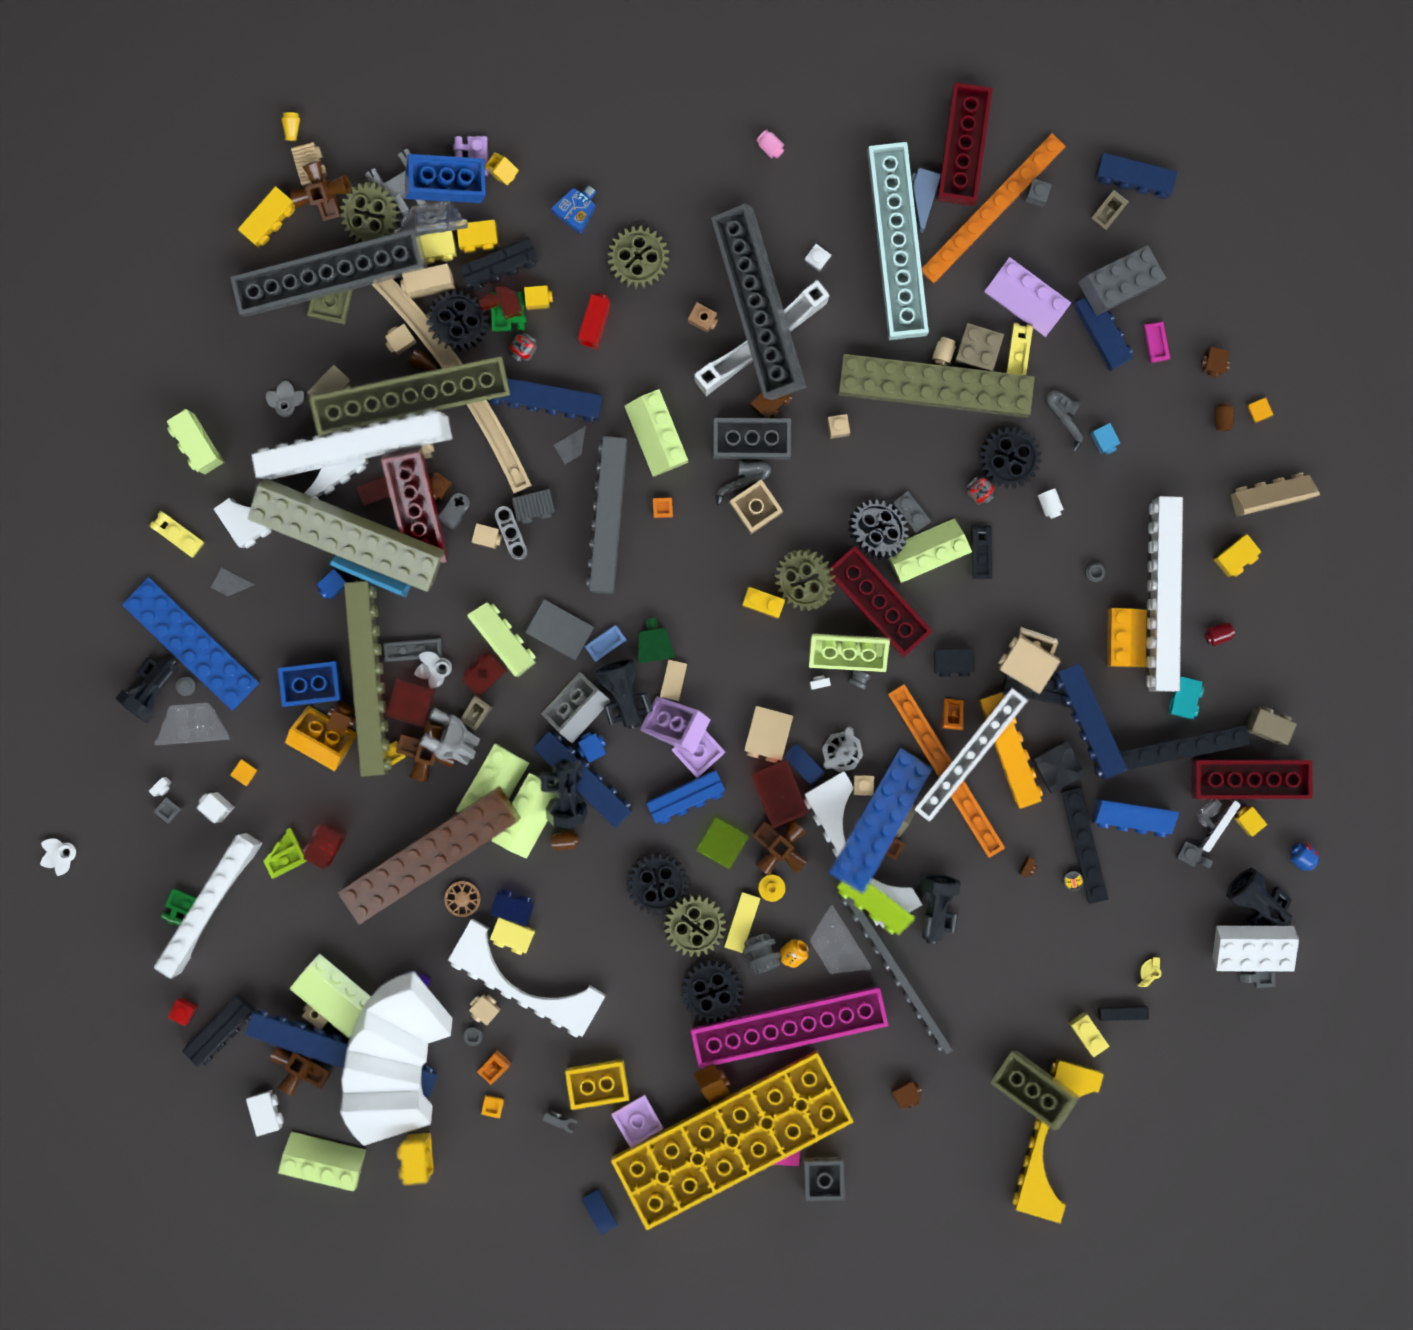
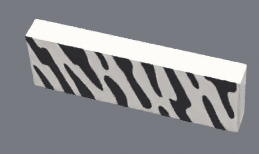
[1199,800,1240,852]

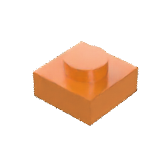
[653,498,673,518]

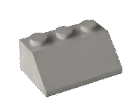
[541,672,611,743]

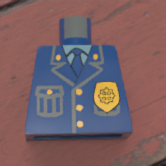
[551,185,596,235]

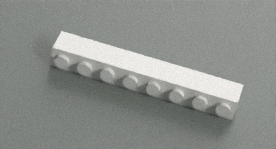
[914,688,1027,822]

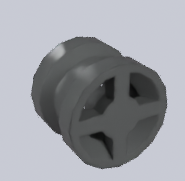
[848,670,871,690]

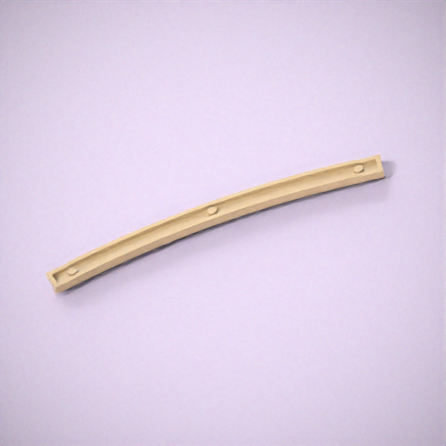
[372,279,532,494]

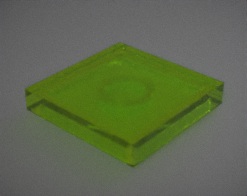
[697,817,749,870]

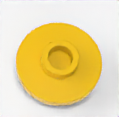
[759,875,785,902]

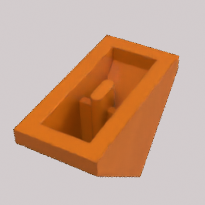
[941,698,964,730]
[477,1050,511,1085]

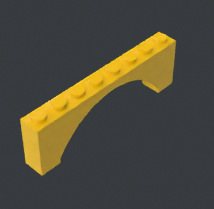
[1012,1058,1104,1223]

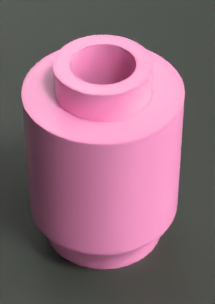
[756,130,784,158]

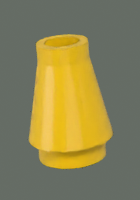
[281,112,300,141]

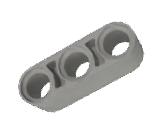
[495,506,528,560]

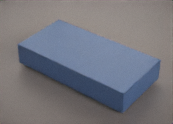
[584,624,627,662]

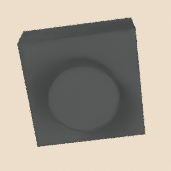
[154,797,182,824]

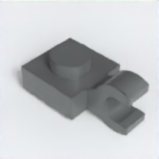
[1176,841,1213,868]
[1239,971,1276,988]
[543,1109,578,1133]

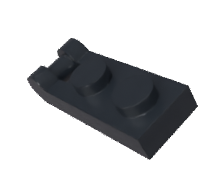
[971,525,992,579]

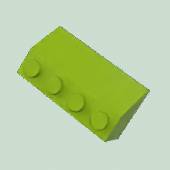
[836,880,914,935]

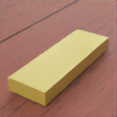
[724,892,760,953]

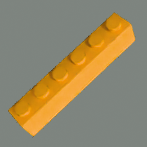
[979,692,1043,809]

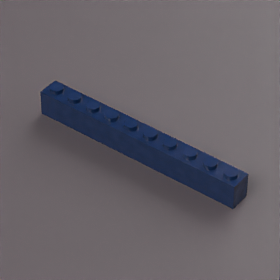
[245,1009,438,1097]

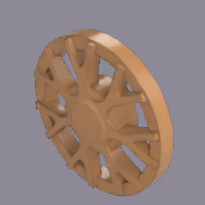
[444,881,481,917]

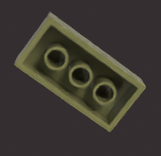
[991,1051,1080,1130]

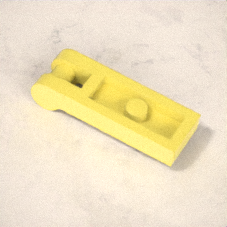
[1006,323,1033,375]
[149,510,205,558]

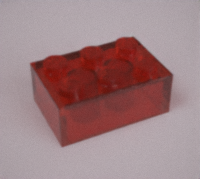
[750,760,809,828]

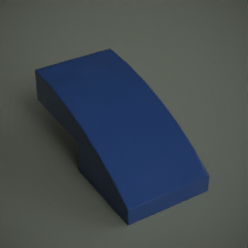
[783,743,825,786]
[582,1189,619,1235]

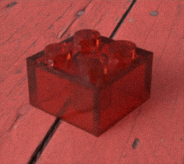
[386,679,436,727]
[303,823,347,870]

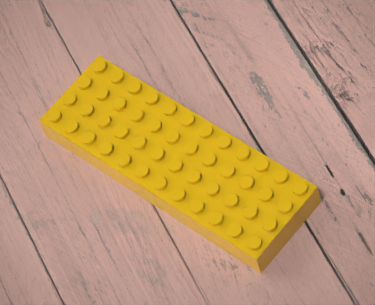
[611,1050,853,1230]

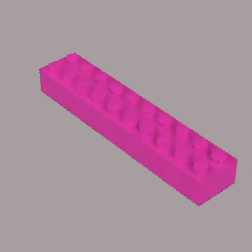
[691,986,888,1069]

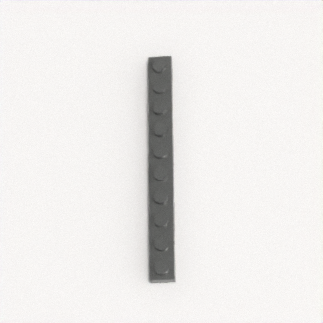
[840,896,953,1055]

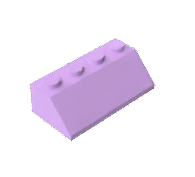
[984,257,1071,337]

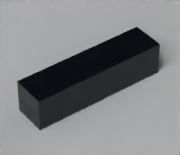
[1099,1006,1149,1021]

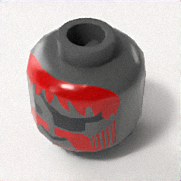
[509,333,537,362]
[966,476,995,505]

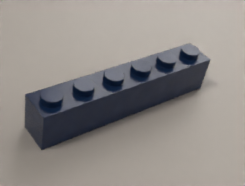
[489,378,603,423]
[1055,663,1128,780]
[533,731,632,829]

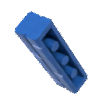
[646,770,725,825]

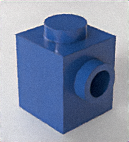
[577,732,607,763]

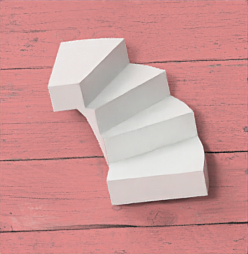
[341,972,452,1146]

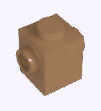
[688,303,718,333]

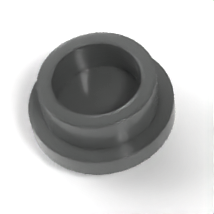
[1086,563,1105,582]
[176,677,196,696]

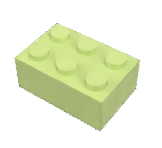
[167,409,224,474]

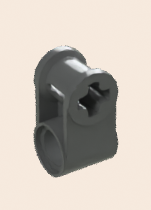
[439,493,470,531]

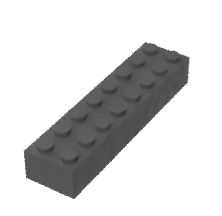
[586,436,628,595]

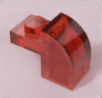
[479,286,524,320]

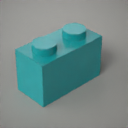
[1167,676,1204,719]

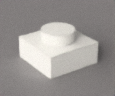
[804,244,831,272]
[809,675,831,690]
[149,777,172,797]

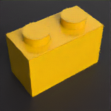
[456,220,499,253]
[1213,534,1261,577]
[742,587,785,619]

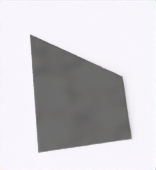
[554,426,586,464]
[211,567,255,596]

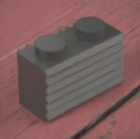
[512,489,556,524]

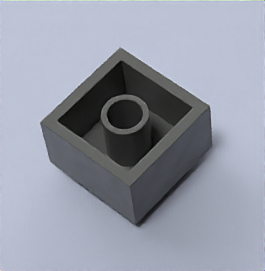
[804,1157,845,1201]

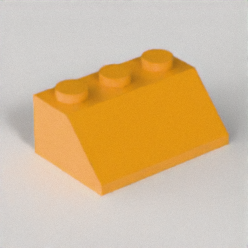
[1107,608,1147,667]
[285,705,357,771]

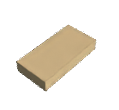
[660,660,687,701]

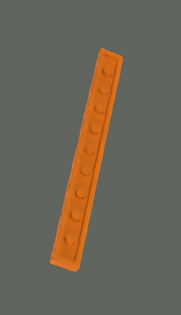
[922,134,1066,284]
[888,684,1005,858]

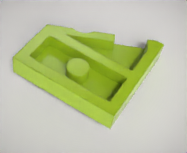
[264,828,307,879]

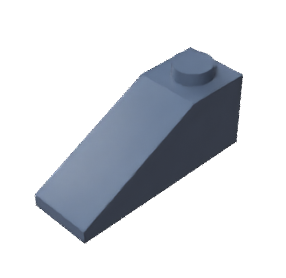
[911,168,941,233]

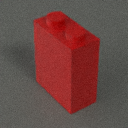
[578,293,611,350]

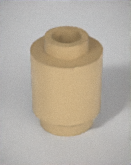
[932,337,956,366]

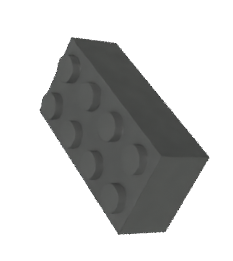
[1078,245,1167,316]
[714,418,791,459]

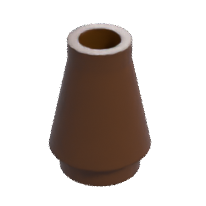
[408,349,438,372]

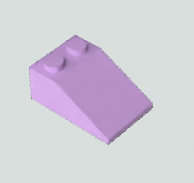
[640,696,710,754]

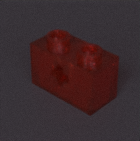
[462,654,507,697]

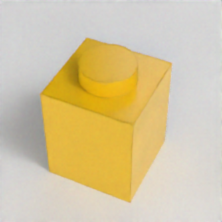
[485,152,519,185]
[524,286,553,310]
[1234,806,1267,837]

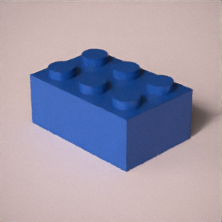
[278,662,343,707]

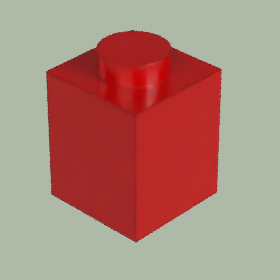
[168,998,198,1026]

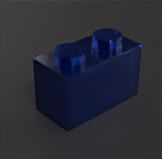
[490,889,535,926]

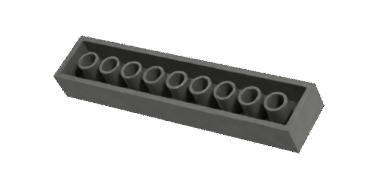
[711,203,807,400]
[230,229,427,317]

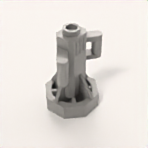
[822,728,863,772]

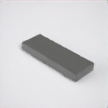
[383,638,443,662]

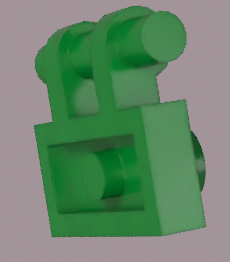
[491,292,527,332]
[161,888,198,926]

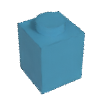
[1090,423,1120,455]

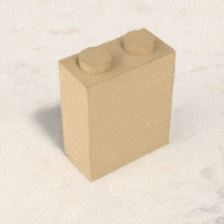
[400,264,456,299]
[998,635,1060,694]
[744,706,793,763]

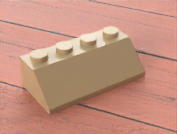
[1231,473,1320,516]

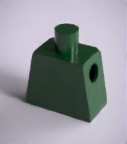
[638,618,675,663]

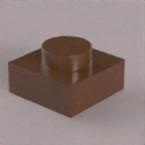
[885,838,905,861]
[1018,857,1037,878]

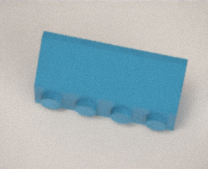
[330,555,411,597]

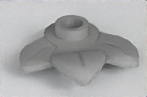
[266,380,304,417]
[414,651,452,688]

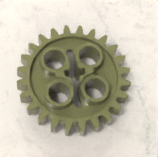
[340,182,401,242]
[607,226,669,289]
[775,549,836,611]
[663,894,726,957]

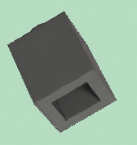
[1025,179,1052,207]

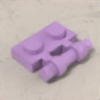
[453,136,488,176]

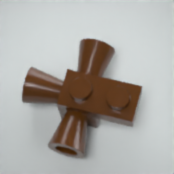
[291,160,351,221]
[396,721,455,782]
[752,820,809,876]
[270,1046,331,1097]

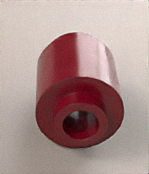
[1204,622,1235,647]

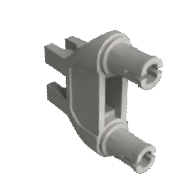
[365,149,426,216]
[419,707,480,765]

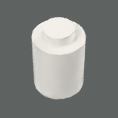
[1037,489,1064,519]

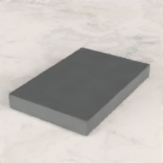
[525,600,594,661]

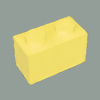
[420,230,457,265]
[490,916,536,955]
[1068,1012,1109,1058]

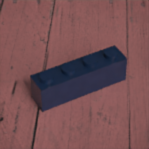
[1095,153,1178,199]
[1073,297,1133,372]

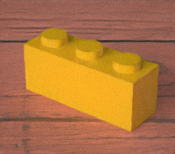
[238,186,295,248]

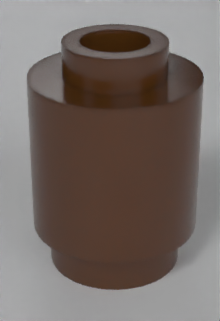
[1214,403,1234,431]
[551,830,579,851]

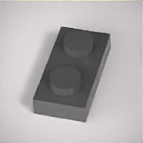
[893,491,931,533]

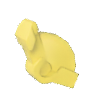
[1138,957,1161,987]

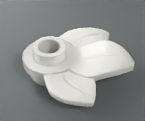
[40,838,76,876]

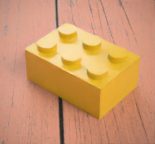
[565,1059,629,1110]
[398,1133,434,1184]

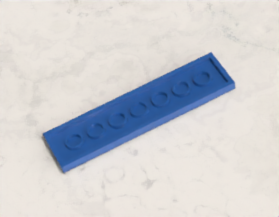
[122,577,260,711]
[829,748,933,893]

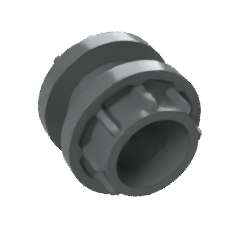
[743,933,781,974]

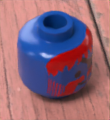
[1290,842,1319,871]

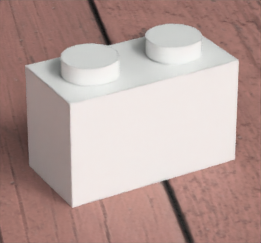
[197,792,235,823]
[246,1090,284,1136]

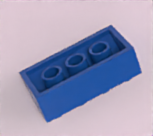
[405,154,486,203]
[1092,799,1179,837]

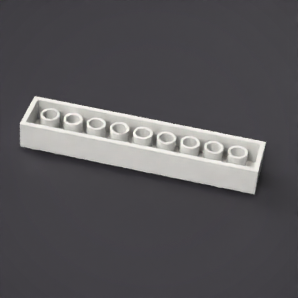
[252,410,452,480]
[1146,497,1183,691]

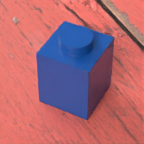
[317,569,348,600]

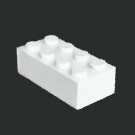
[1212,926,1299,971]

